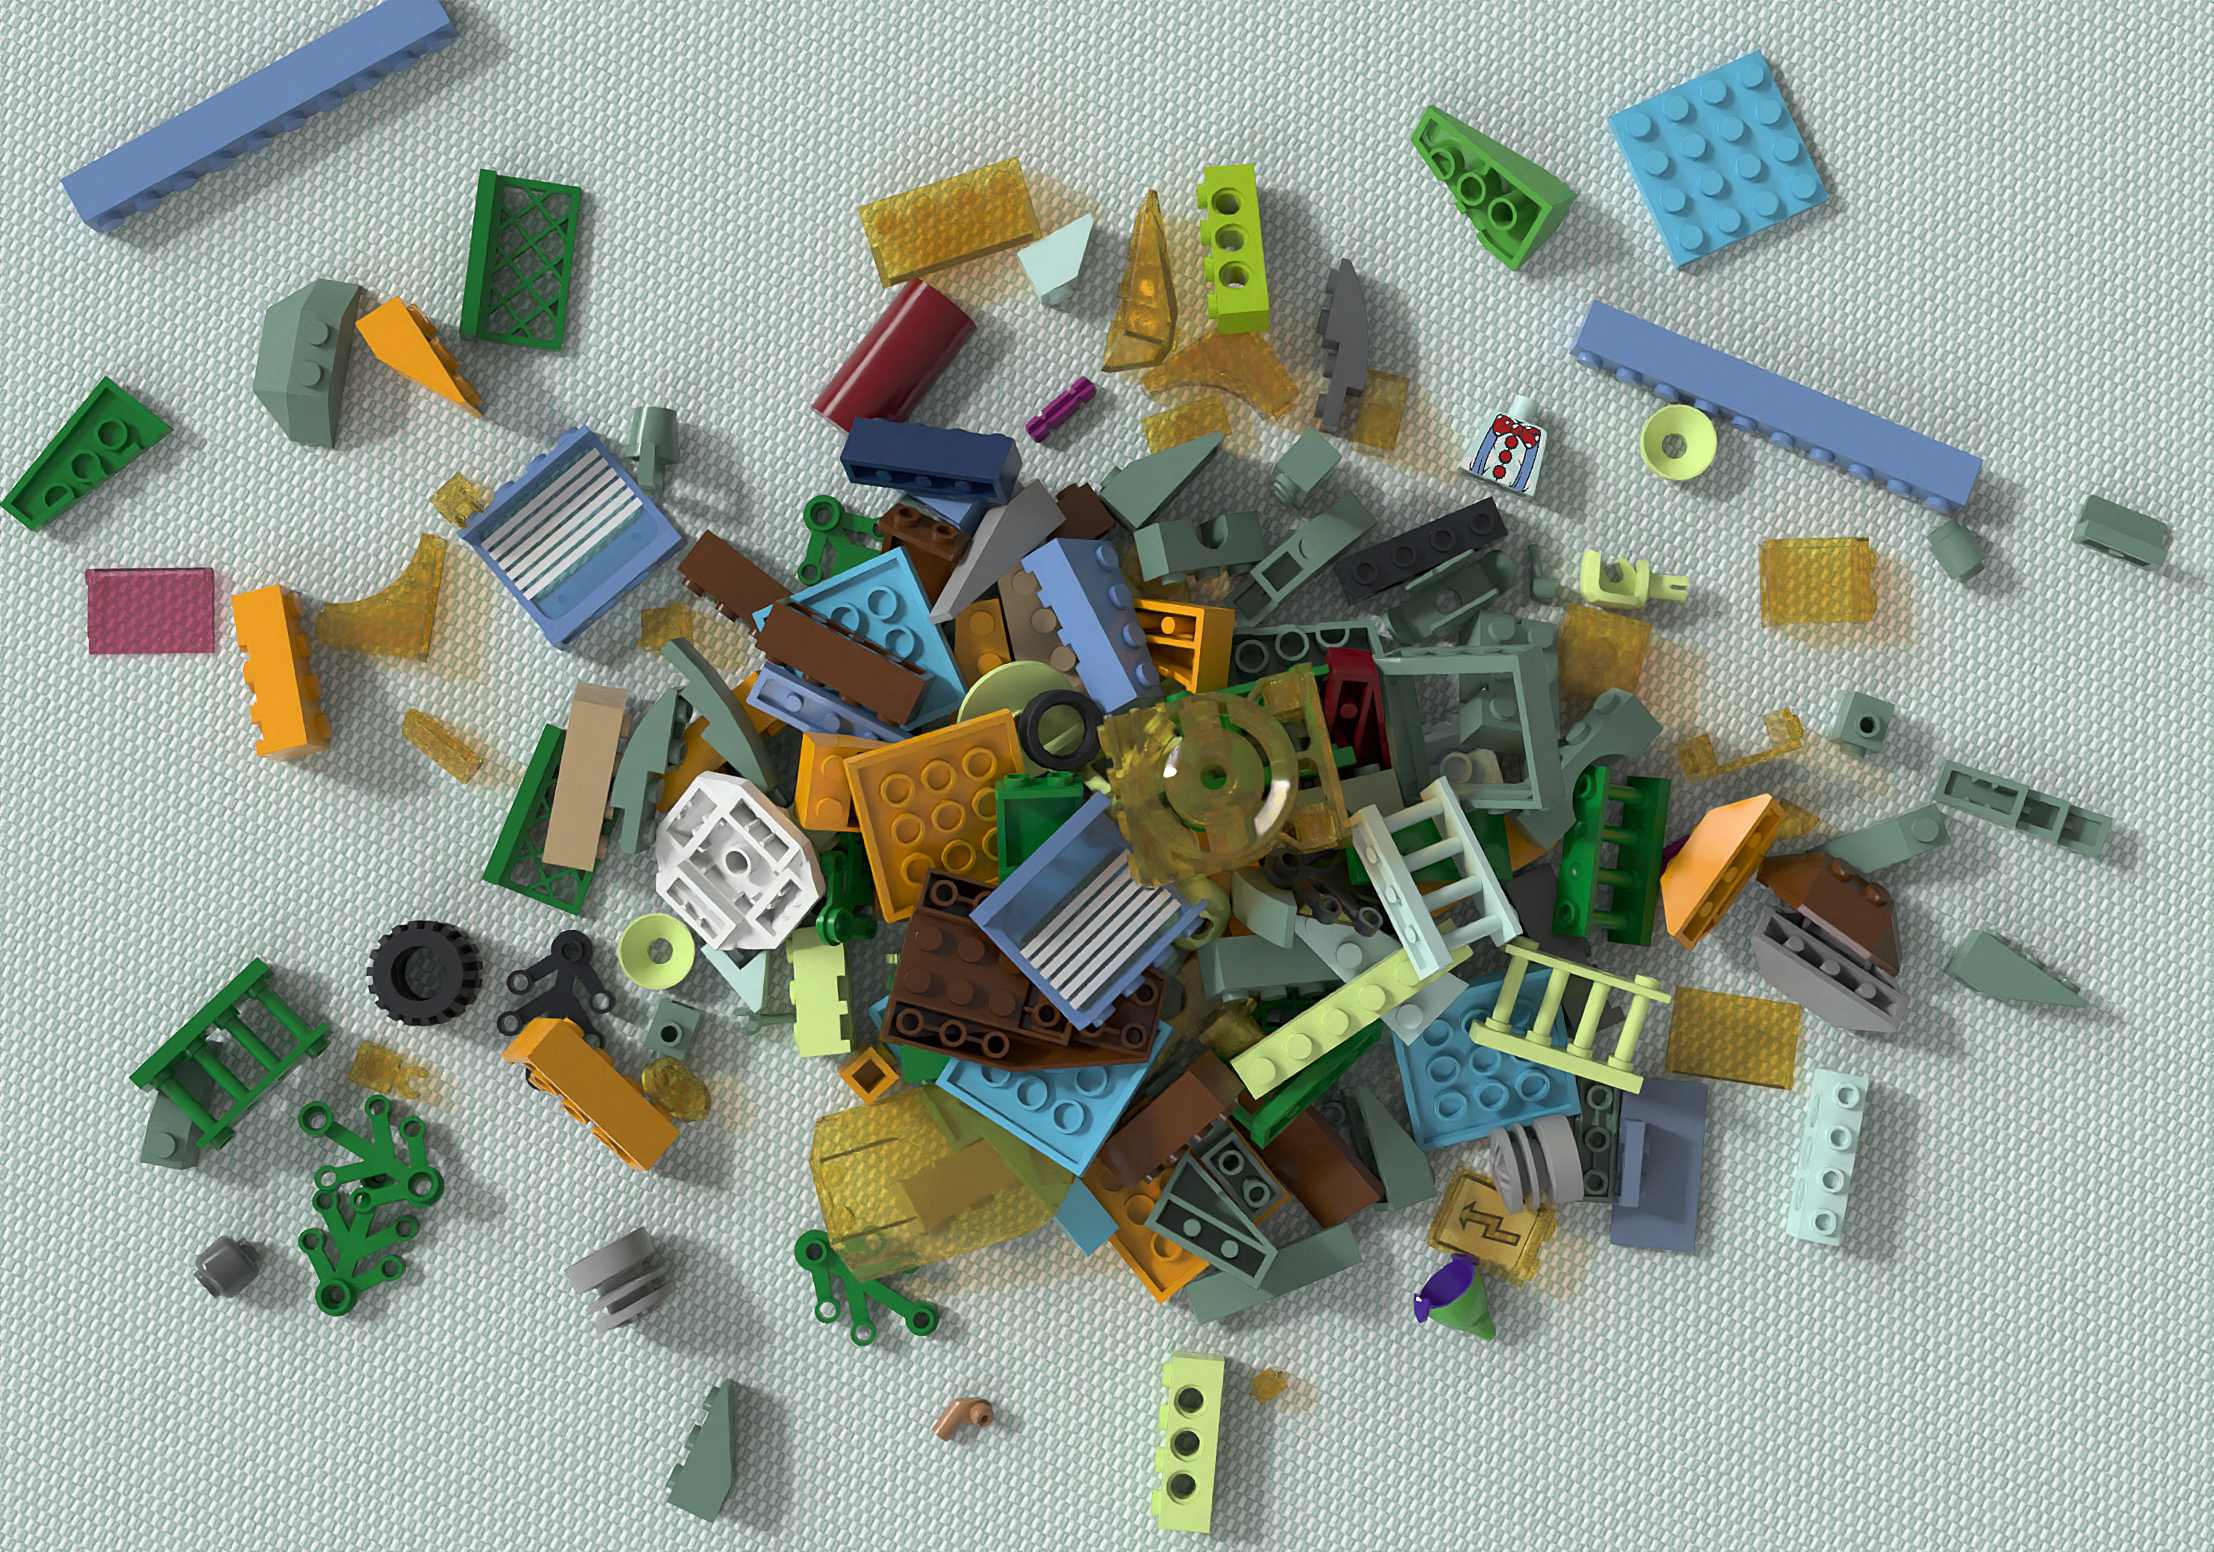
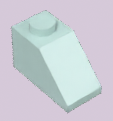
[1016,213,1094,305]

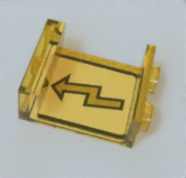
[1675,707,1804,784]
[1424,1165,1558,1288]

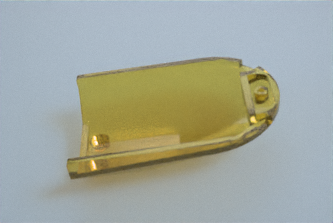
[809,1083,1076,1283]

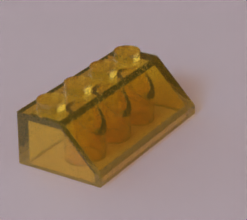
[857,156,1043,289]

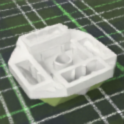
[656,770,827,951]

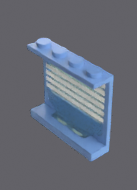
[456,424,688,651]
[969,790,1209,1031]

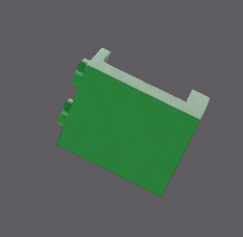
[995,771,1086,889]

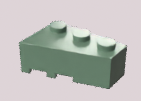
[1144,1151,1279,1291]

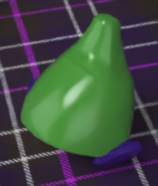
[1414,1253,1496,1341]

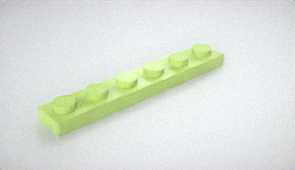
[1230,916,1474,1100]

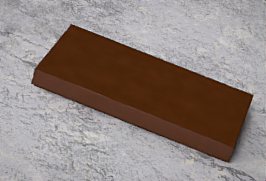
[1228,1077,1386,1229]

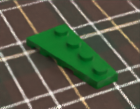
[0,376,174,533]
[1345,808,1513,886]

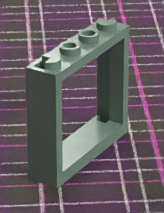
[1374,644,1566,815]

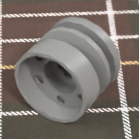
[1489,1113,1584,1215]
[564,1225,678,1334]

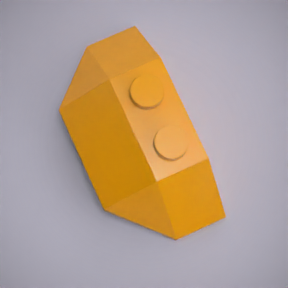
[1660,794,1788,952]

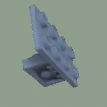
[1609,1077,1708,1252]

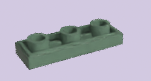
[1573,1075,1620,1204]

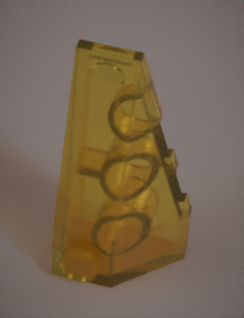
[1101,189,1181,373]

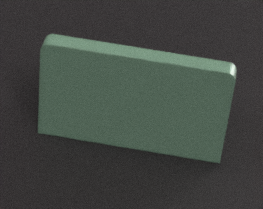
[2070,495,2168,571]

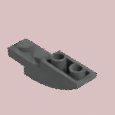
[1314,258,1369,434]

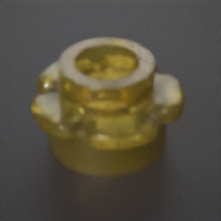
[1249,1367,1288,1405]

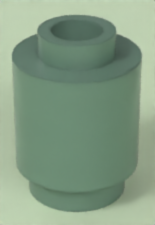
[1926,518,1988,582]

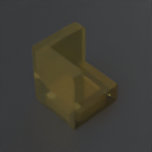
[638,603,694,652]

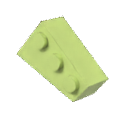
[786,927,858,1058]

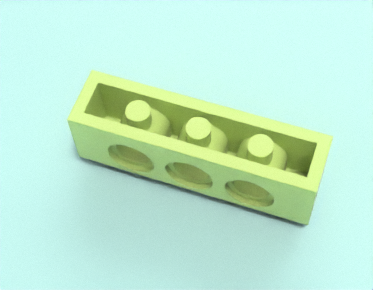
[1150,1351,1225,1533]

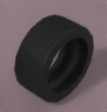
[1018,689,1105,771]

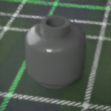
[193,1235,260,1299]

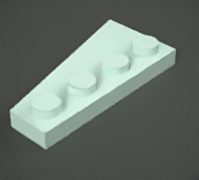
[1294,895,1469,1046]

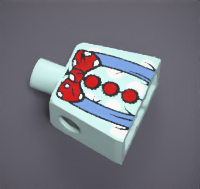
[1454,395,1548,502]

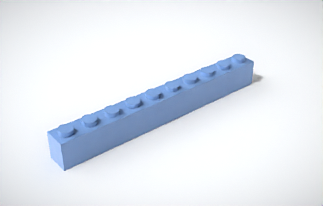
[60,0,460,233]
[1569,300,1983,514]

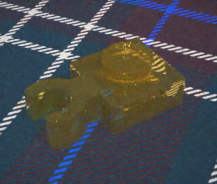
[429,471,484,530]
[346,1040,429,1099]

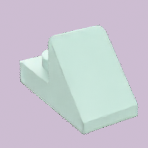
[700,943,772,1013]

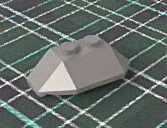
[1750,905,1911,1033]

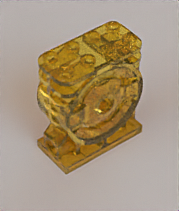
[1097,662,1353,892]

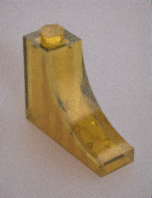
[1139,327,1300,422]
[315,533,448,663]

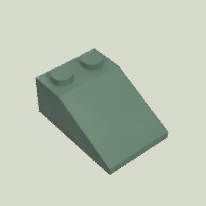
[1100,431,1225,538]

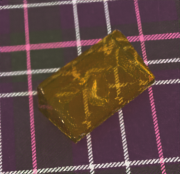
[402,708,484,784]

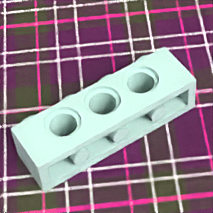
[1785,1068,1869,1247]

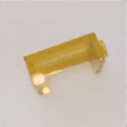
[1758,537,1877,627]

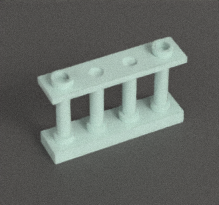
[1343,776,1523,981]

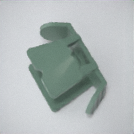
[1383,549,1516,647]

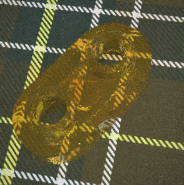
[642,1057,712,1123]

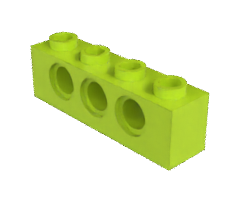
[1196,163,1270,335]

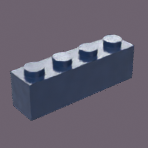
[839,417,1023,505]

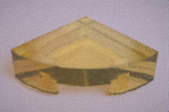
[1775,798,1821,840]

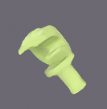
[1580,550,1689,610]

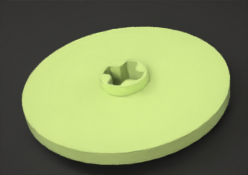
[957,661,1081,778]

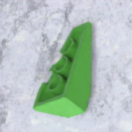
[1410,104,1577,272]

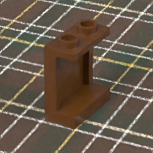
[878,502,972,628]

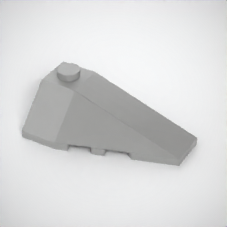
[928,478,1066,625]

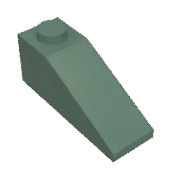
[1806,802,1951,876]
[140,1039,223,1170]
[1339,1085,1438,1212]

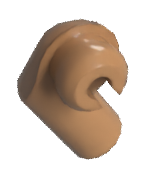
[932,1397,994,1442]

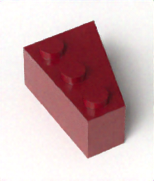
[1306,647,1391,783]

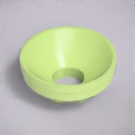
[1639,404,1717,481]
[1154,877,1232,951]
[618,913,696,990]

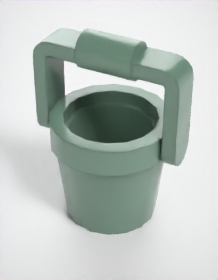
[625,407,681,500]

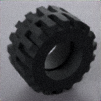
[366,920,483,1027]

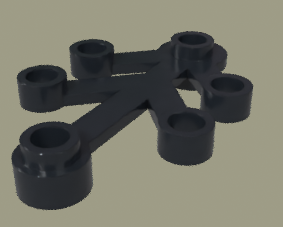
[1264,830,1390,937]
[497,930,616,1091]

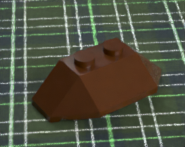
[1756,852,1902,978]

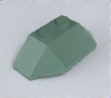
[252,278,362,448]

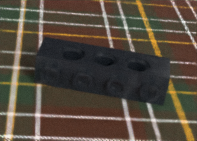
[1333,496,1509,606]

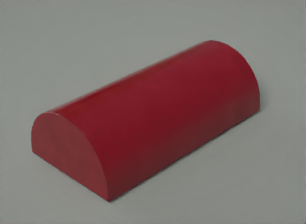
[810,276,977,437]

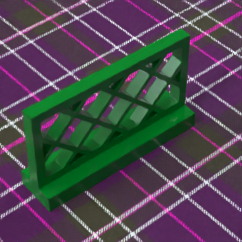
[459,169,581,352]
[481,723,624,916]
[1211,988,1384,1149]

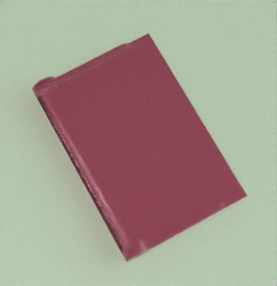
[85,567,215,654]

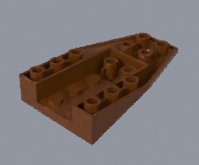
[878,867,1169,1072]

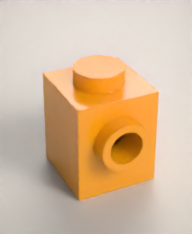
[837,1040,900,1106]

